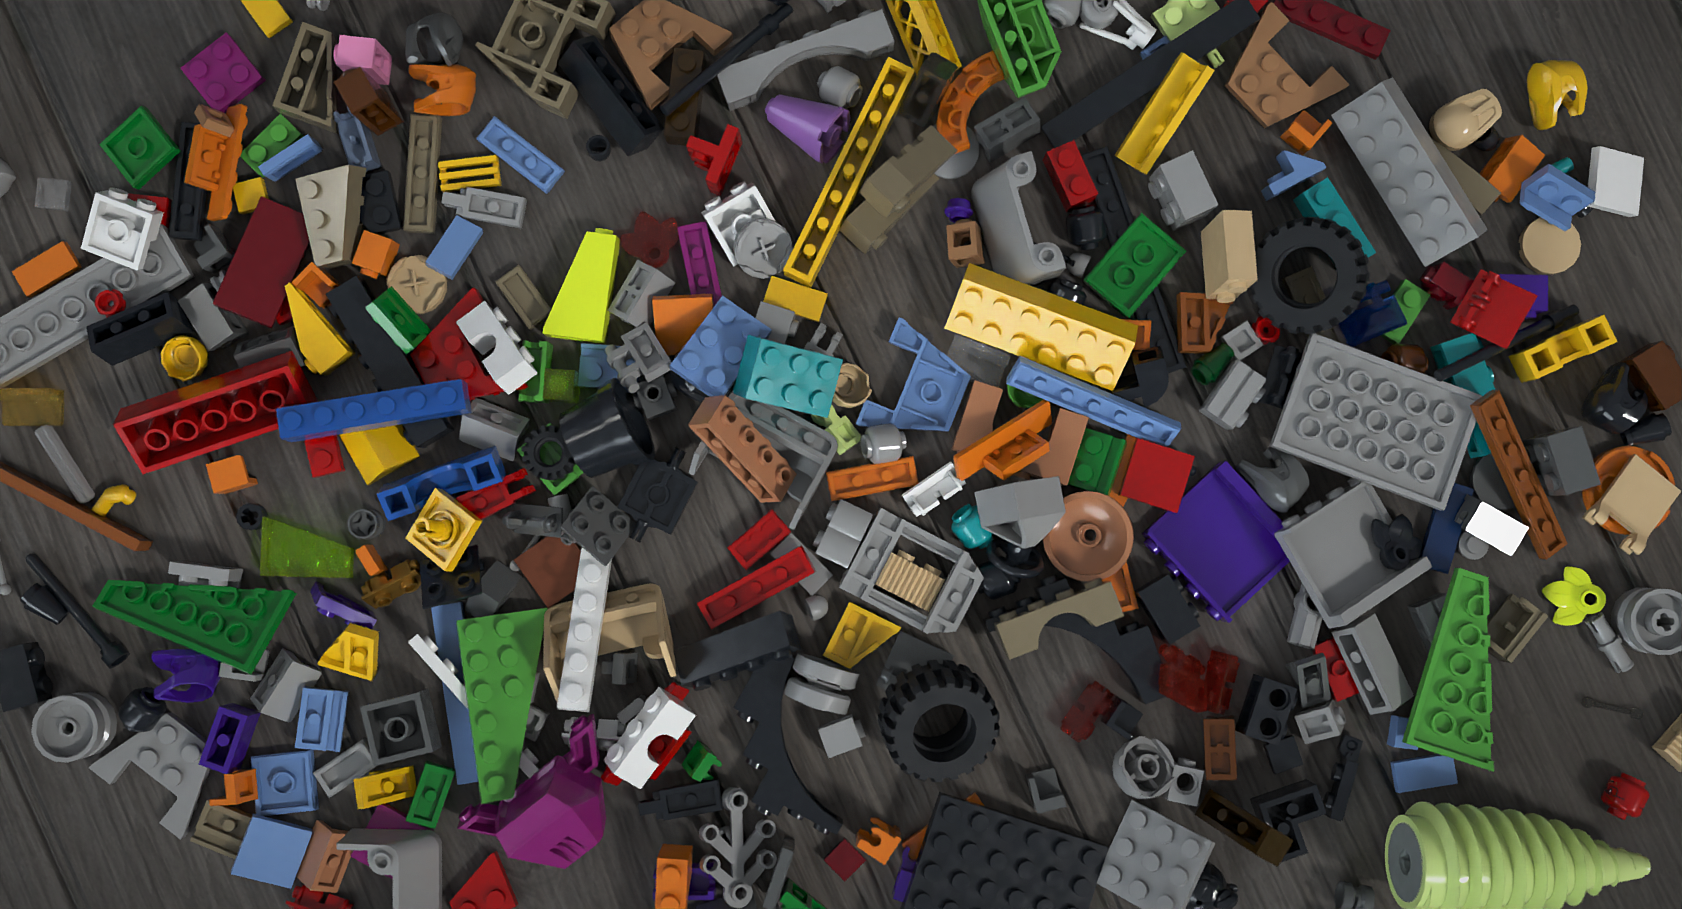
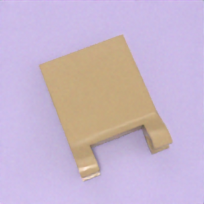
[1583,454,1681,555]

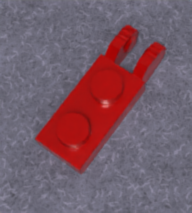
[455,468,536,520]

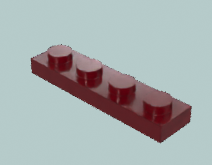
[1273,0,1391,60]

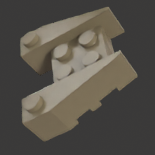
[475,0,616,119]
[839,125,957,255]

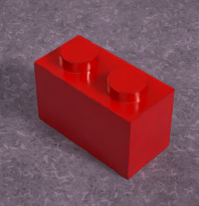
[1043,140,1098,213]

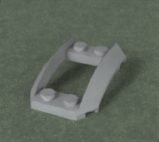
[839,507,984,634]

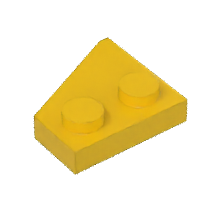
[823,601,901,669]
[318,623,379,681]

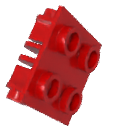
[1450,269,1538,350]

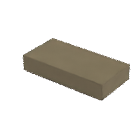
[495,265,551,330]

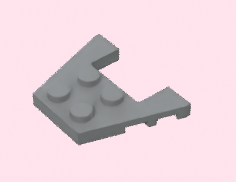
[89,712,211,839]

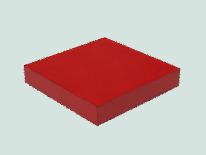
[1119,438,1195,513]

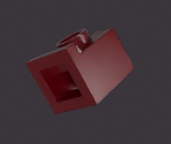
[1420,262,1474,310]

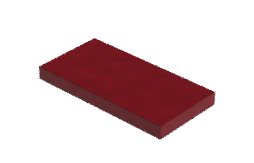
[212,196,310,329]

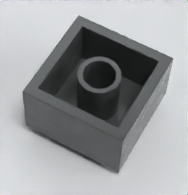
[1522,426,1601,496]
[360,689,442,766]

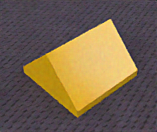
[339,424,420,485]

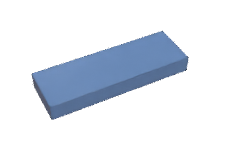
[476,116,565,194]

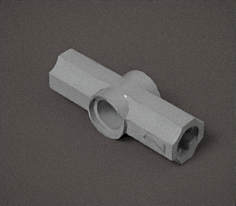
[1287,583,1322,649]

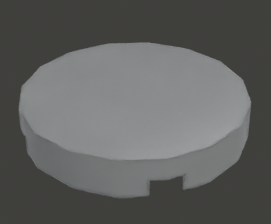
[733,218,793,279]

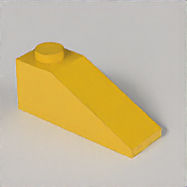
[285,282,355,375]

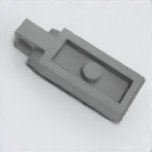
[441,187,527,229]

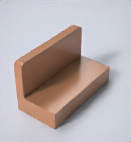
[296,820,353,893]

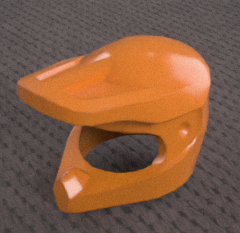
[408,64,477,116]

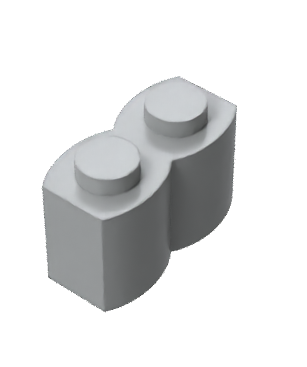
[813,499,873,569]

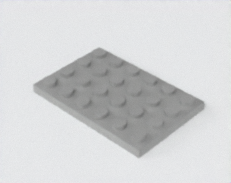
[1269,333,1482,511]

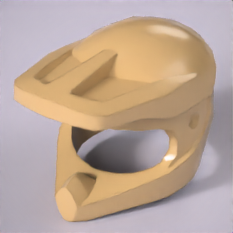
[1429,89,1502,151]

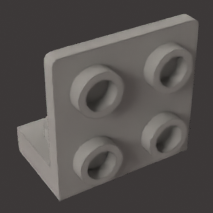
[168,561,243,589]

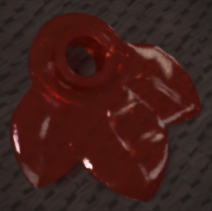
[621,211,679,268]

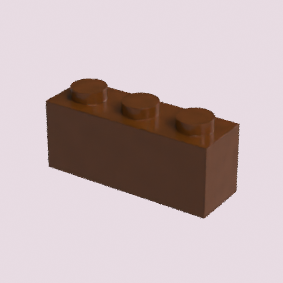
[334,67,403,136]

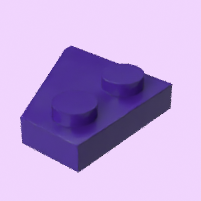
[310,581,377,629]

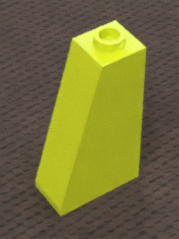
[542,228,620,345]

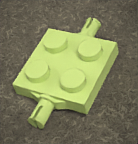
[1151,0,1225,68]

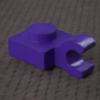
[892,845,917,902]

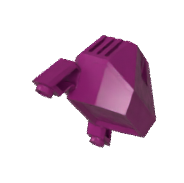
[457,713,607,869]

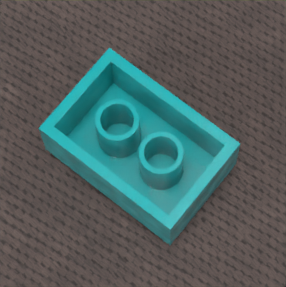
[733,335,843,418]

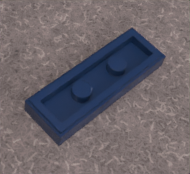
[1418,483,1474,574]

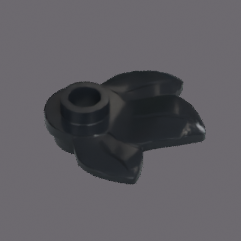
[1371,514,1422,571]

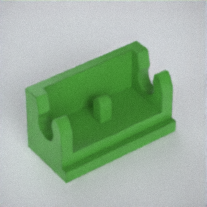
[518,340,553,404]

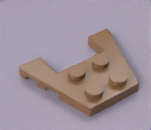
[609,0,733,110]
[1225,1,1349,128]

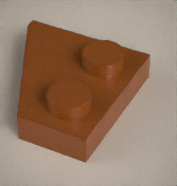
[1176,292,1234,354]

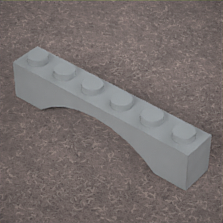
[717,9,894,111]

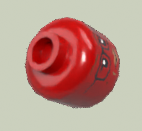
[1601,773,1650,820]

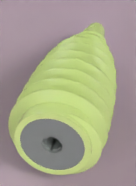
[1385,802,1651,909]

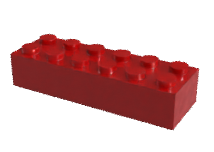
[113,351,318,474]

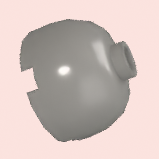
[1112,736,1175,799]

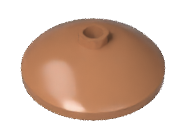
[1043,491,1134,581]

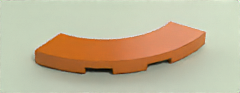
[936,51,1004,154]

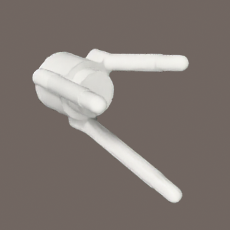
[1079,0,1157,50]

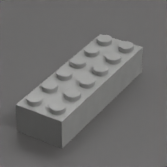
[1331,77,1488,267]

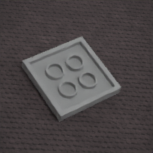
[1097,800,1215,909]

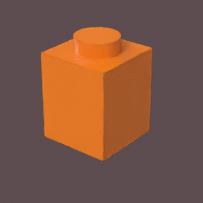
[352,230,400,279]

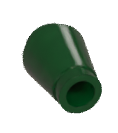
[1190,343,1235,385]

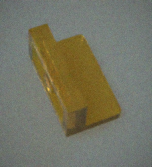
[0,388,64,426]

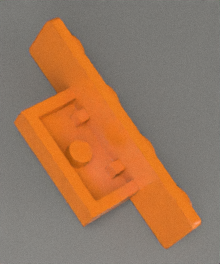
[184,104,248,221]
[953,399,1052,481]

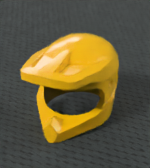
[1527,60,1588,130]

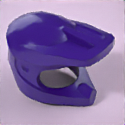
[152,649,221,703]

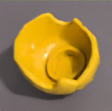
[161,335,208,382]

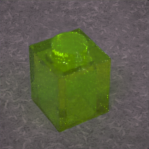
[543,369,580,403]

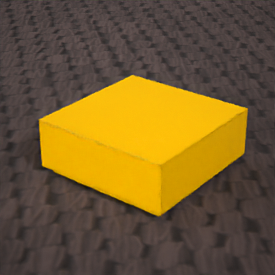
[233,177,269,215]

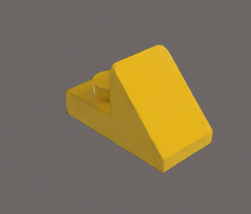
[353,765,416,809]

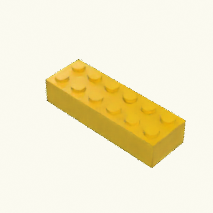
[944,263,1138,391]

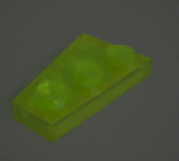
[260,516,354,578]

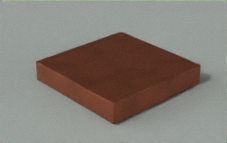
[514,536,581,608]

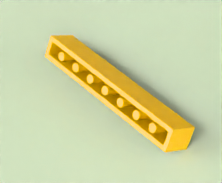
[783,57,915,288]

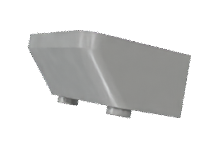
[689,391,838,530]
[337,828,442,909]

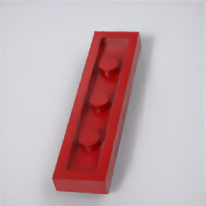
[697,545,816,629]

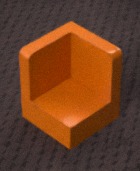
[1280,110,1332,156]
[292,262,341,309]
[206,455,258,494]
[209,769,258,806]

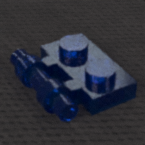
[1338,280,1407,347]

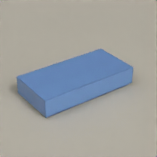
[258,134,323,182]
[425,215,483,280]
[1390,754,1458,793]

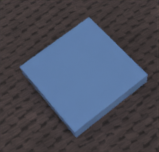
[251,749,319,816]
[231,814,313,889]

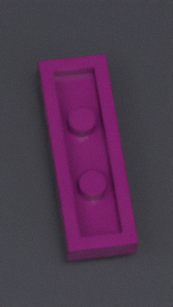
[677,221,722,306]

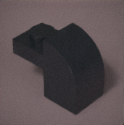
[1109,345,1169,407]

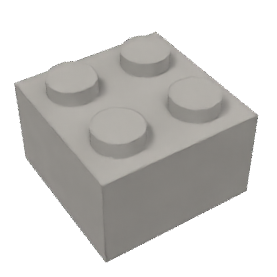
[1148,150,1218,231]

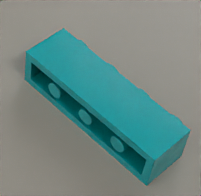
[1430,333,1496,458]

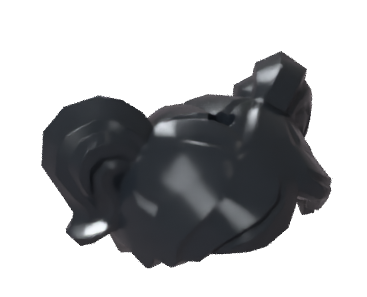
[1186,862,1238,909]

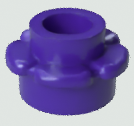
[944,198,973,223]

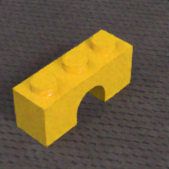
[1508,315,1618,383]

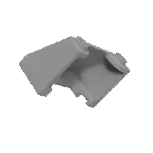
[971,151,1066,286]

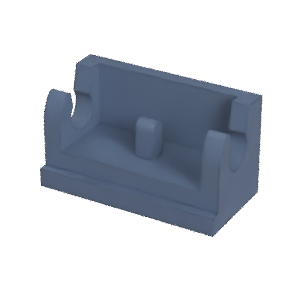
[333,106,382,172]

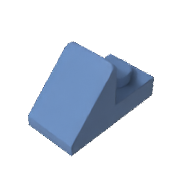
[1261,150,1326,201]

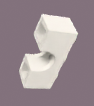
[456,301,537,395]
[604,687,696,789]

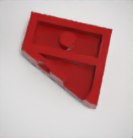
[449,850,518,909]

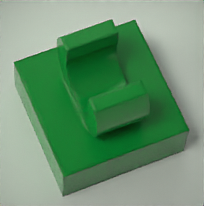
[681,740,722,782]

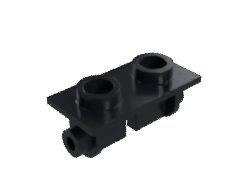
[1258,345,1303,409]

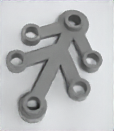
[699,787,777,908]

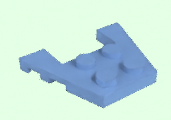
[855,317,971,432]

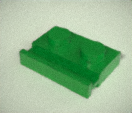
[365,286,431,354]
[1067,428,1127,496]

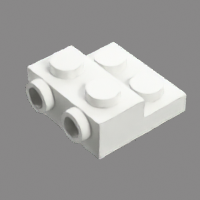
[701,181,775,267]
[81,188,164,271]

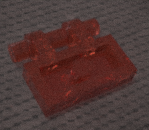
[1158,644,1208,713]

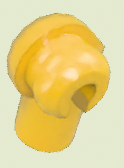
[92,484,137,517]

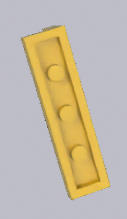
[886,0,962,84]
[1114,52,1215,175]

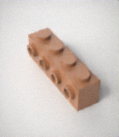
[688,395,797,503]

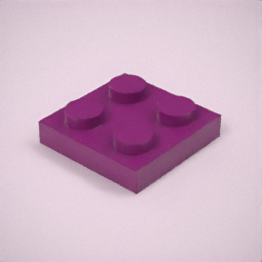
[180,32,266,113]

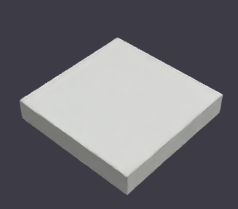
[1587,146,1644,217]

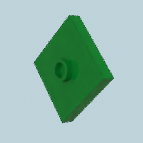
[99,105,181,190]

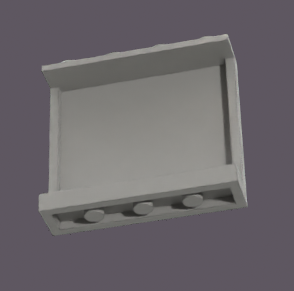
[1274,478,1432,629]

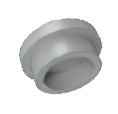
[1457,531,1489,560]

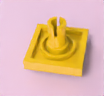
[405,488,482,572]

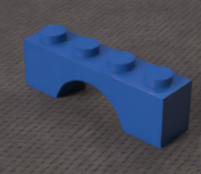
[377,446,506,521]

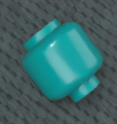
[951,504,993,549]

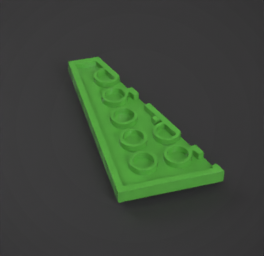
[1402,568,1494,772]
[456,608,547,804]

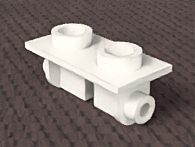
[902,461,966,517]
[561,717,626,751]

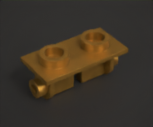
[361,559,421,609]

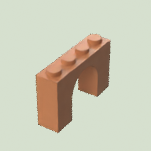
[951,380,1089,486]

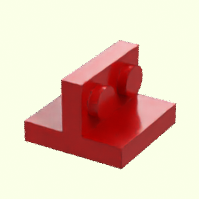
[686,124,743,196]

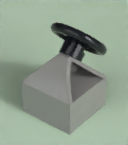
[975,476,1066,578]

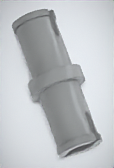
[1585,612,1634,673]

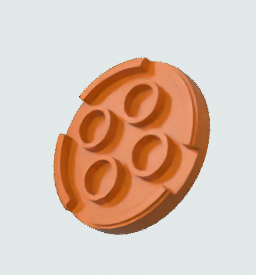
[1582,446,1675,535]

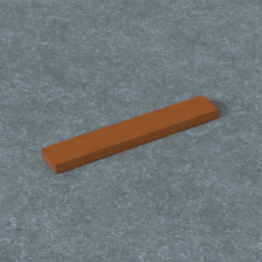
[1470,390,1568,560]
[0,462,153,551]

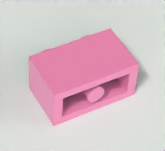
[333,35,392,85]

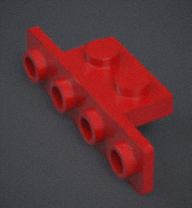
[600,682,692,786]

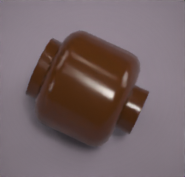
[1381,343,1428,374]

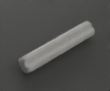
[35,424,95,504]

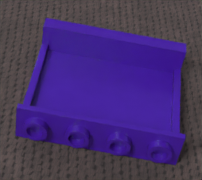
[1142,461,1290,623]

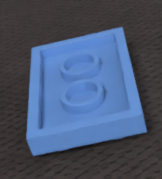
[669,296,772,397]

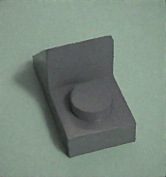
[1285,653,1331,709]

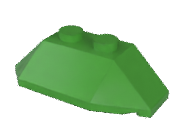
[977,0,1062,98]

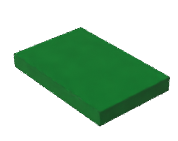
[1083,213,1186,319]

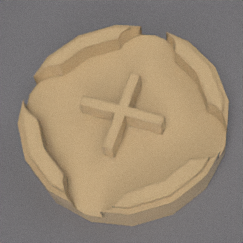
[1519,217,1581,275]
[387,255,447,314]

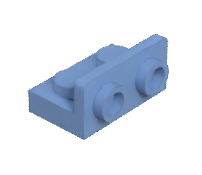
[1520,164,1596,231]

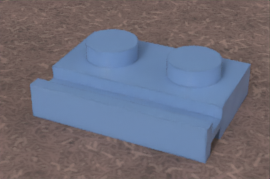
[578,343,639,388]
[295,686,349,752]

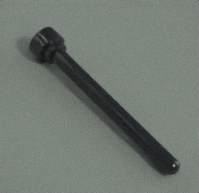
[26,553,130,669]

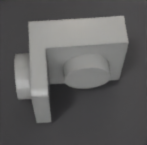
[1294,699,1346,744]

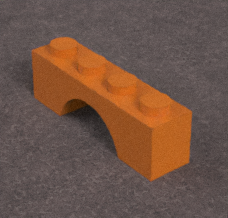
[655,844,693,909]

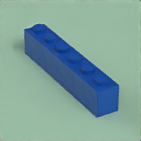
[276,379,472,442]

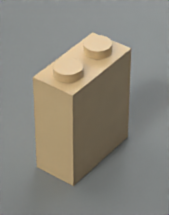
[1201,210,1258,303]

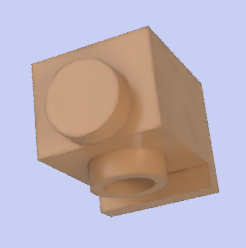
[946,219,985,268]

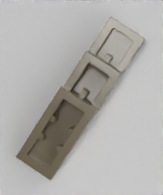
[1430,137,1501,216]

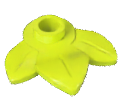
[1541,566,1606,626]

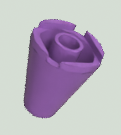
[765,94,851,164]

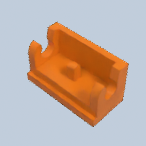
[1480,135,1545,203]
[856,817,902,865]

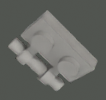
[605,322,672,393]

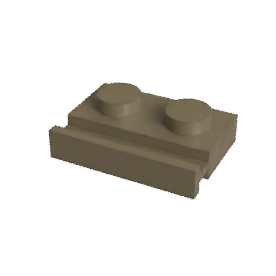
[190,798,252,859]

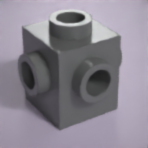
[632,375,678,421]

